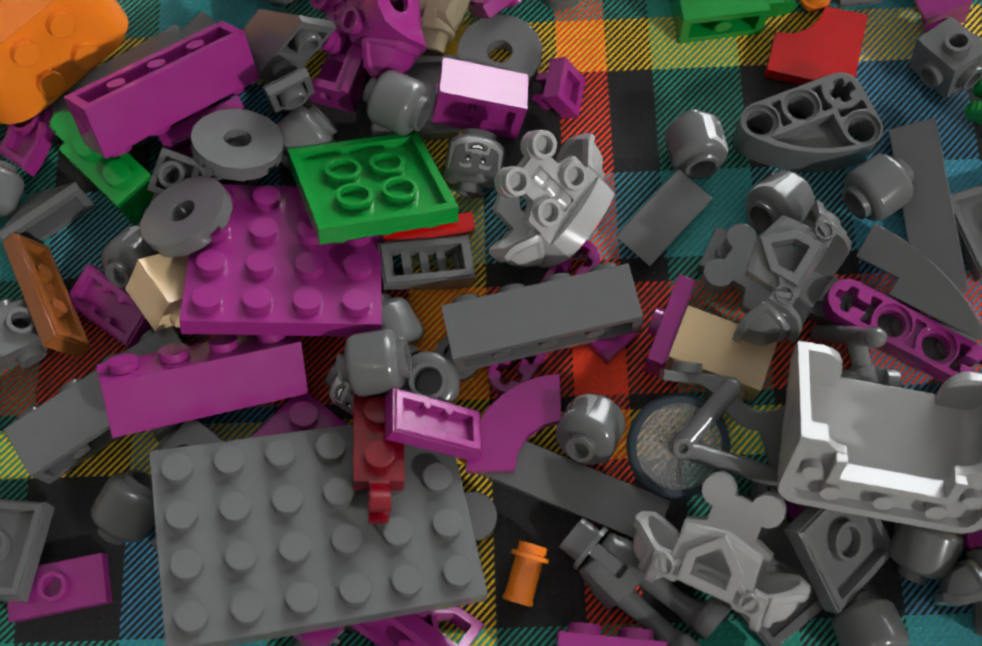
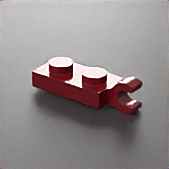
[353,393,405,524]

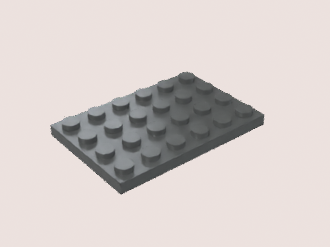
[149,424,488,646]

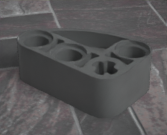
[732,72,883,172]

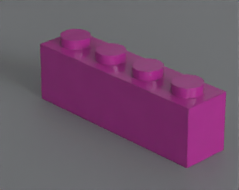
[64,21,259,159]
[96,334,308,438]

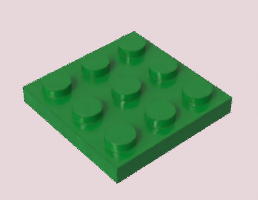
[288,131,459,245]

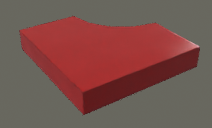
[764,6,868,85]

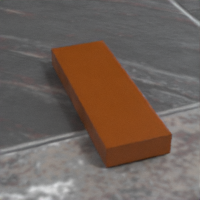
[2,233,90,357]

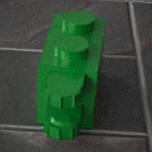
[670,0,797,44]
[49,109,154,225]

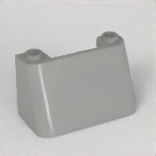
[777,341,982,534]

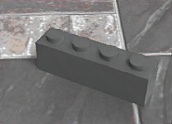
[442,262,643,373]
[3,326,189,484]

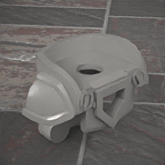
[489,130,614,268]
[633,471,811,633]

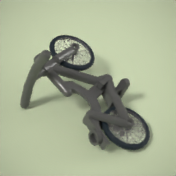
[626,324,901,502]

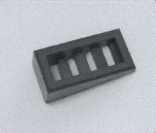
[377,235,476,290]

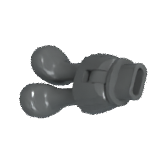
[559,517,732,646]

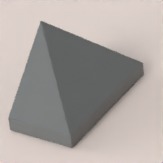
[0,182,96,243]

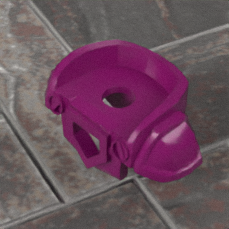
[310,0,427,78]

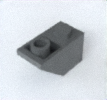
[243,9,336,81]

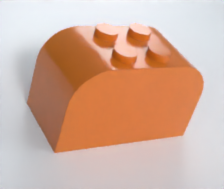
[0,0,128,124]

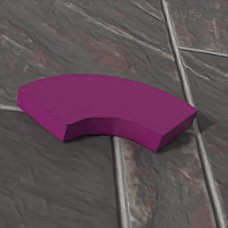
[0,104,54,177]
[466,374,561,474]

